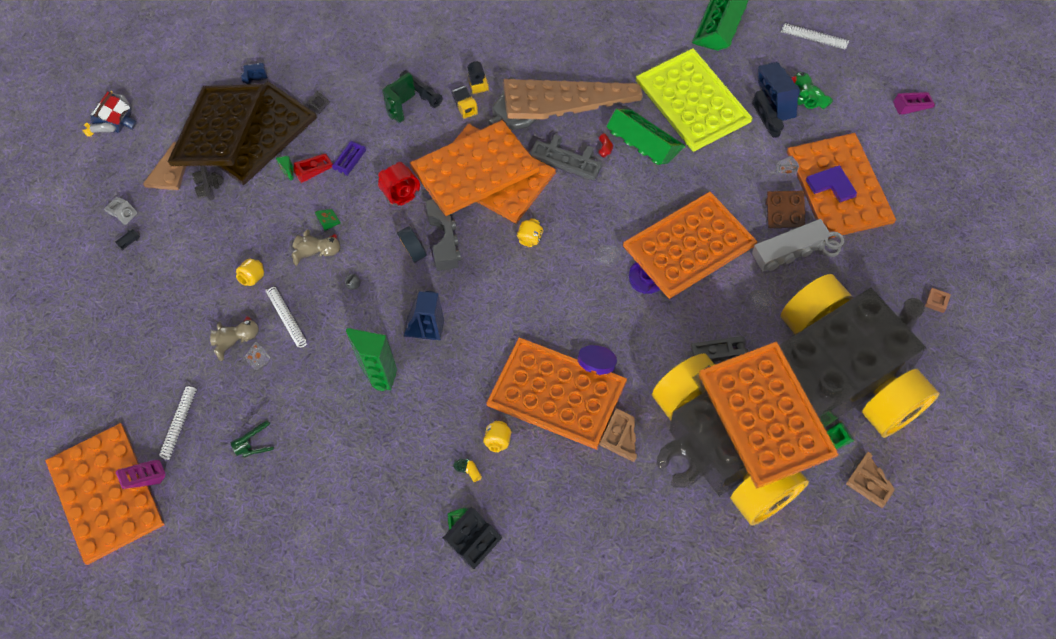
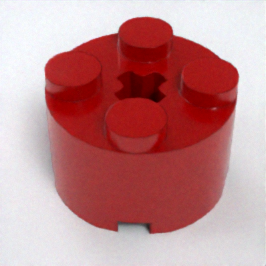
[378,162,420,205]

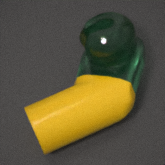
[453,459,482,482]

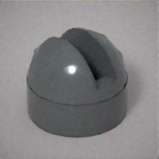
[345,274,360,290]

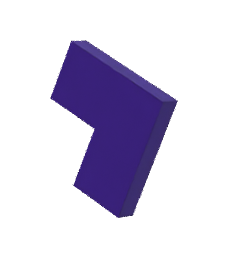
[806,165,857,203]

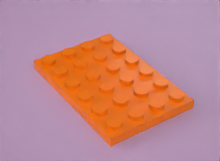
[410,120,539,216]
[453,124,556,224]
[787,133,896,239]
[623,192,758,299]
[486,337,627,450]
[698,342,838,489]
[45,423,165,565]

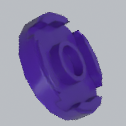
[629,262,660,294]
[578,345,617,375]

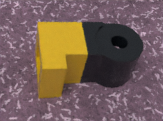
[467,61,489,94]
[451,85,478,119]

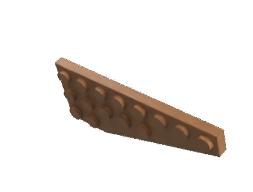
[503,79,642,119]

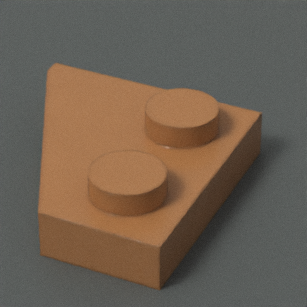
[846,452,895,508]

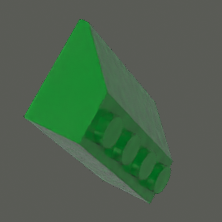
[692,0,749,51]
[606,108,685,165]
[346,328,397,391]

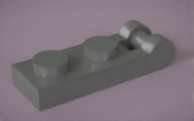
[691,336,748,361]

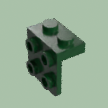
[382,73,415,123]

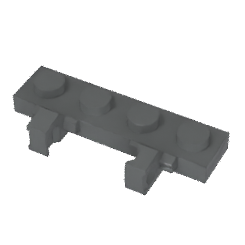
[530,135,602,181]

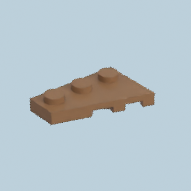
[143,142,186,190]

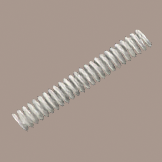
[781,23,849,49]
[266,287,307,348]
[159,386,197,460]

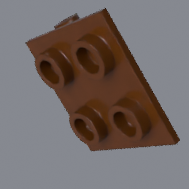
[765,191,805,228]

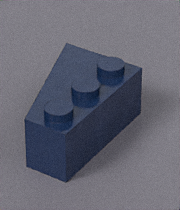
[758,62,800,121]
[403,291,444,340]

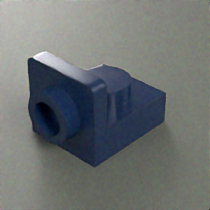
[241,63,268,85]

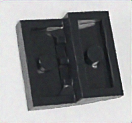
[442,507,502,569]

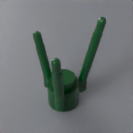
[230,420,274,458]

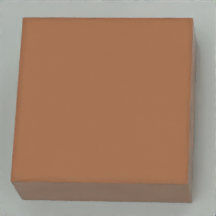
[925,288,951,313]

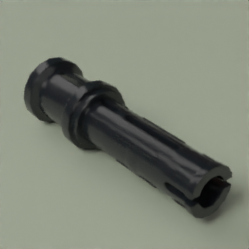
[400,70,443,108]

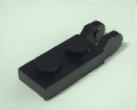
[752,90,784,138]

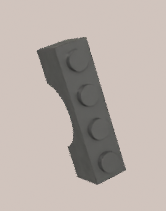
[426,199,461,271]

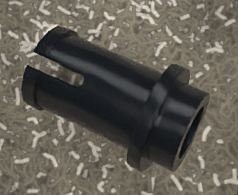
[115,228,140,251]

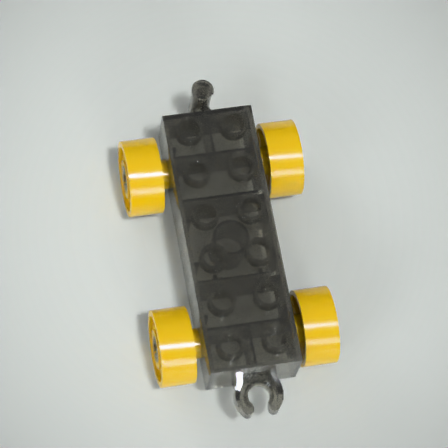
[652,274,940,526]

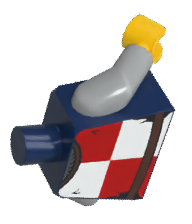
[82,91,137,136]

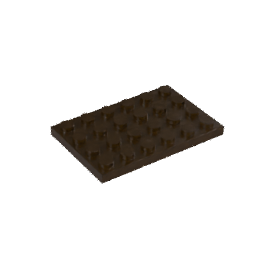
[218,81,317,186]
[167,84,266,166]

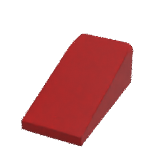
[293,153,333,183]

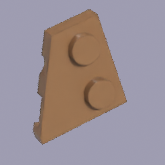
[599,408,637,462]

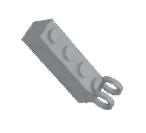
[752,219,844,272]

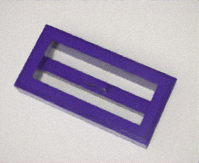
[332,141,366,176]

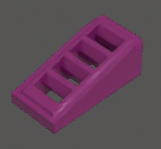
[893,92,935,115]
[116,460,166,489]

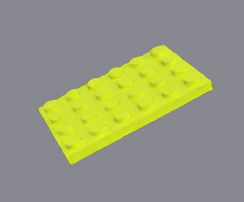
[636,48,752,152]

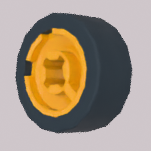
[397,226,427,263]

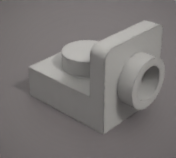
[104,197,137,225]

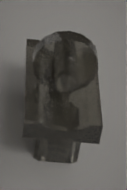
[192,166,224,200]

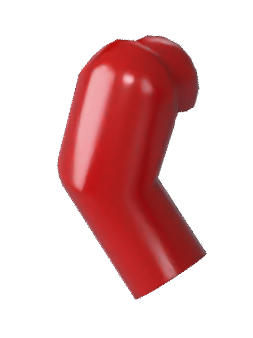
[598,133,614,158]

